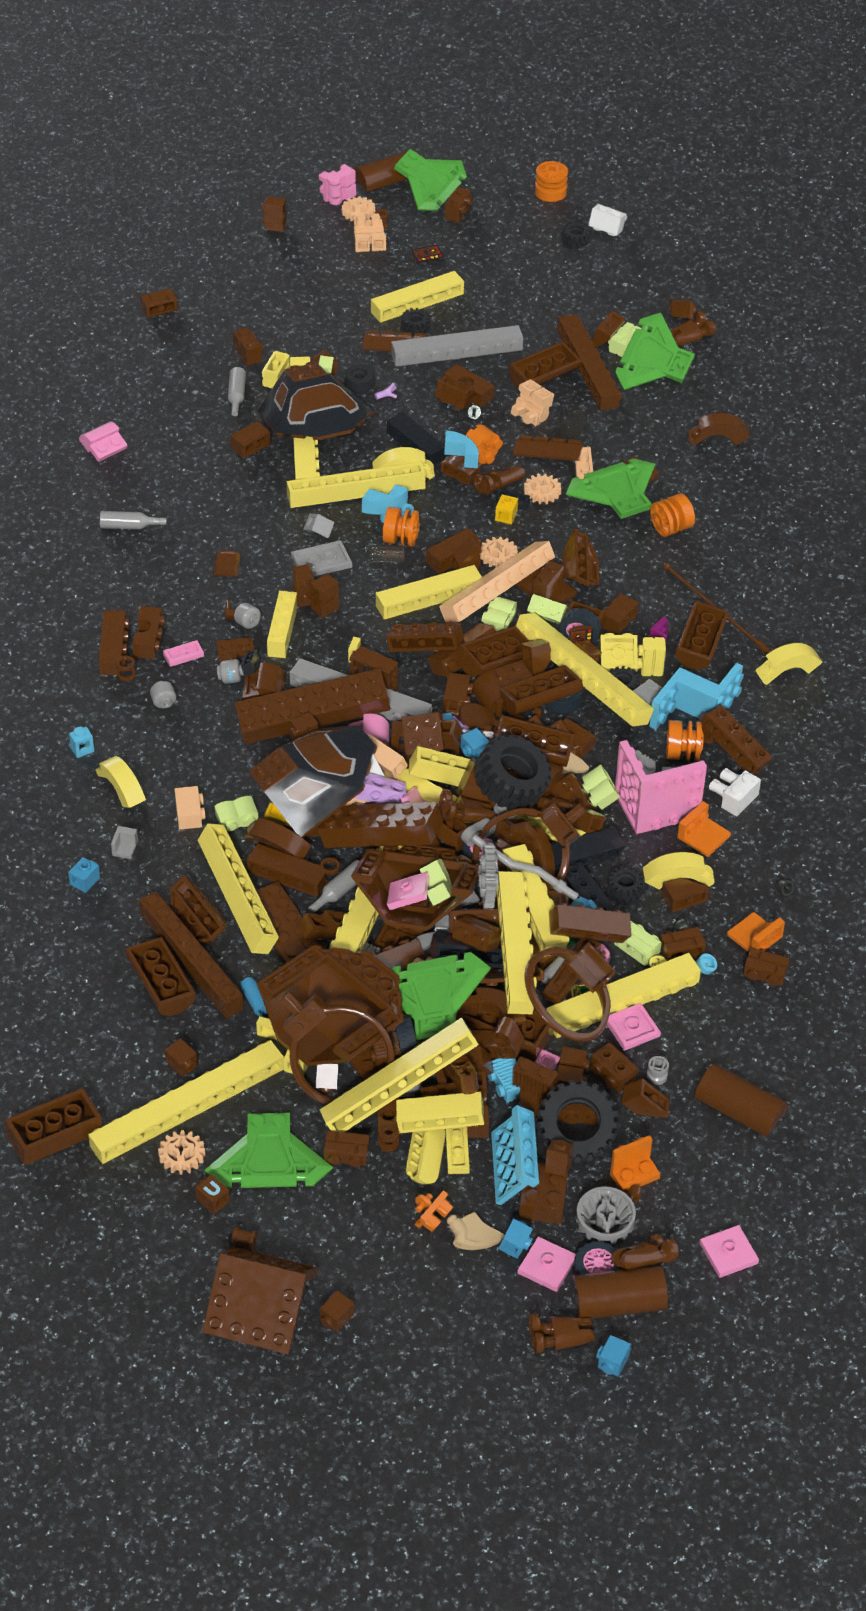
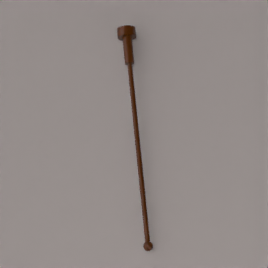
[663,563,775,660]

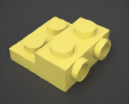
[600,633,638,672]

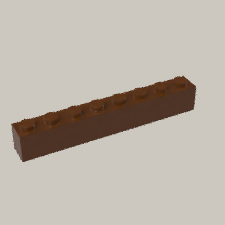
[557,314,622,411]
[139,891,243,1019]

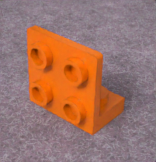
[677,801,731,857]
[727,912,785,952]
[610,1135,660,1193]

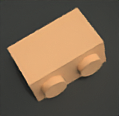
[175,786,205,830]

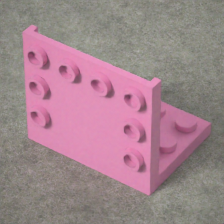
[615,740,707,834]

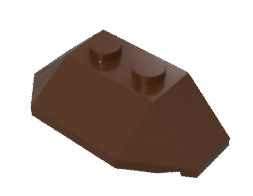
[562,528,600,587]
[170,875,226,944]

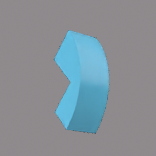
[444,430,479,468]
[362,484,408,514]

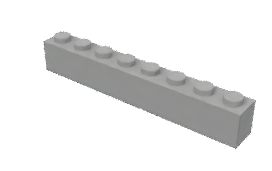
[391,325,523,367]
[289,659,432,722]

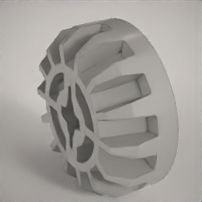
[576,1187,636,1244]

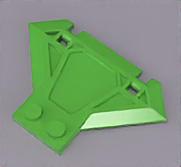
[394,149,467,211]
[615,312,695,390]
[566,458,656,519]
[391,952,491,1043]
[204,1113,333,1188]

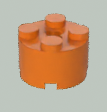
[465,424,503,464]

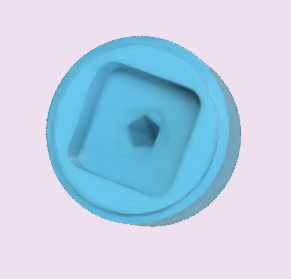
[696,953,717,975]

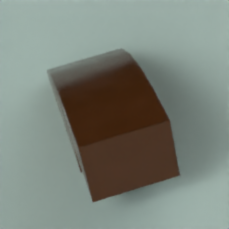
[298,910,345,939]

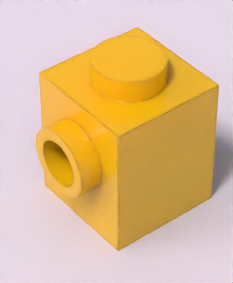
[495,495,518,524]

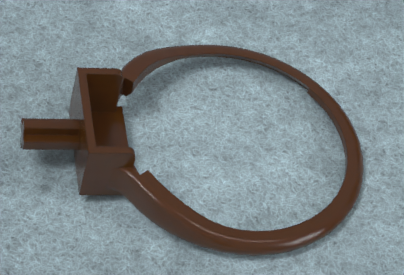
[472,803,586,891]
[524,942,616,1042]
[280,992,394,1105]

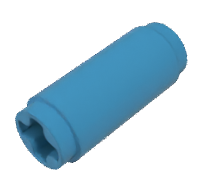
[241,977,267,1016]

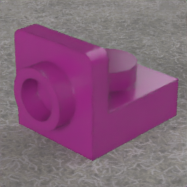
[649,617,669,645]

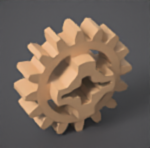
[342,196,375,222]
[524,474,561,504]
[479,537,518,568]
[158,1130,205,1175]

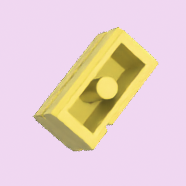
[262,351,290,388]
[638,637,666,676]

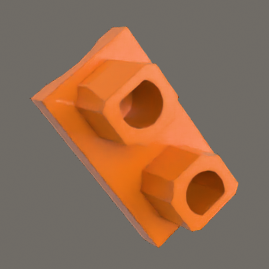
[414,1190,453,1232]

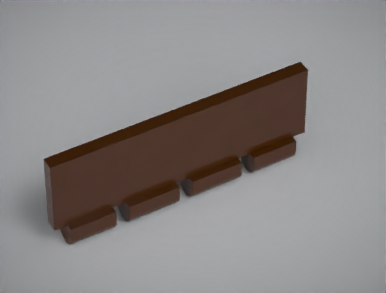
[363,330,426,351]
[512,435,583,461]

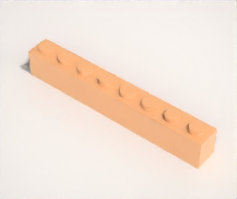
[439,541,555,622]

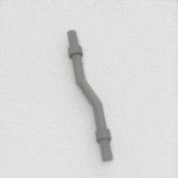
[471,834,579,901]

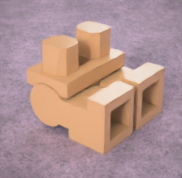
[354,214,386,252]
[511,379,554,426]

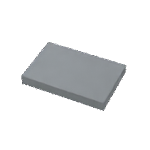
[291,540,352,576]

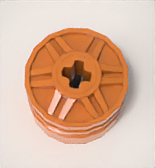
[535,161,568,202]
[650,493,695,537]
[383,507,420,547]
[666,720,704,761]

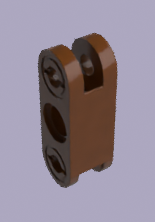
[378,1097,399,1152]

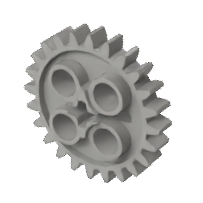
[478,843,499,909]

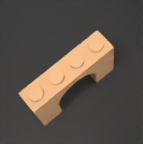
[344,735,408,806]

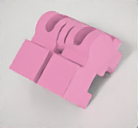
[319,164,356,205]

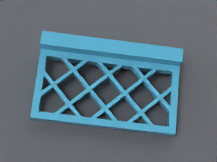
[491,1105,539,1205]

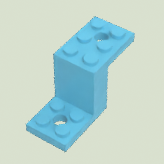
[649,663,744,729]

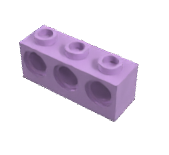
[354,773,406,804]

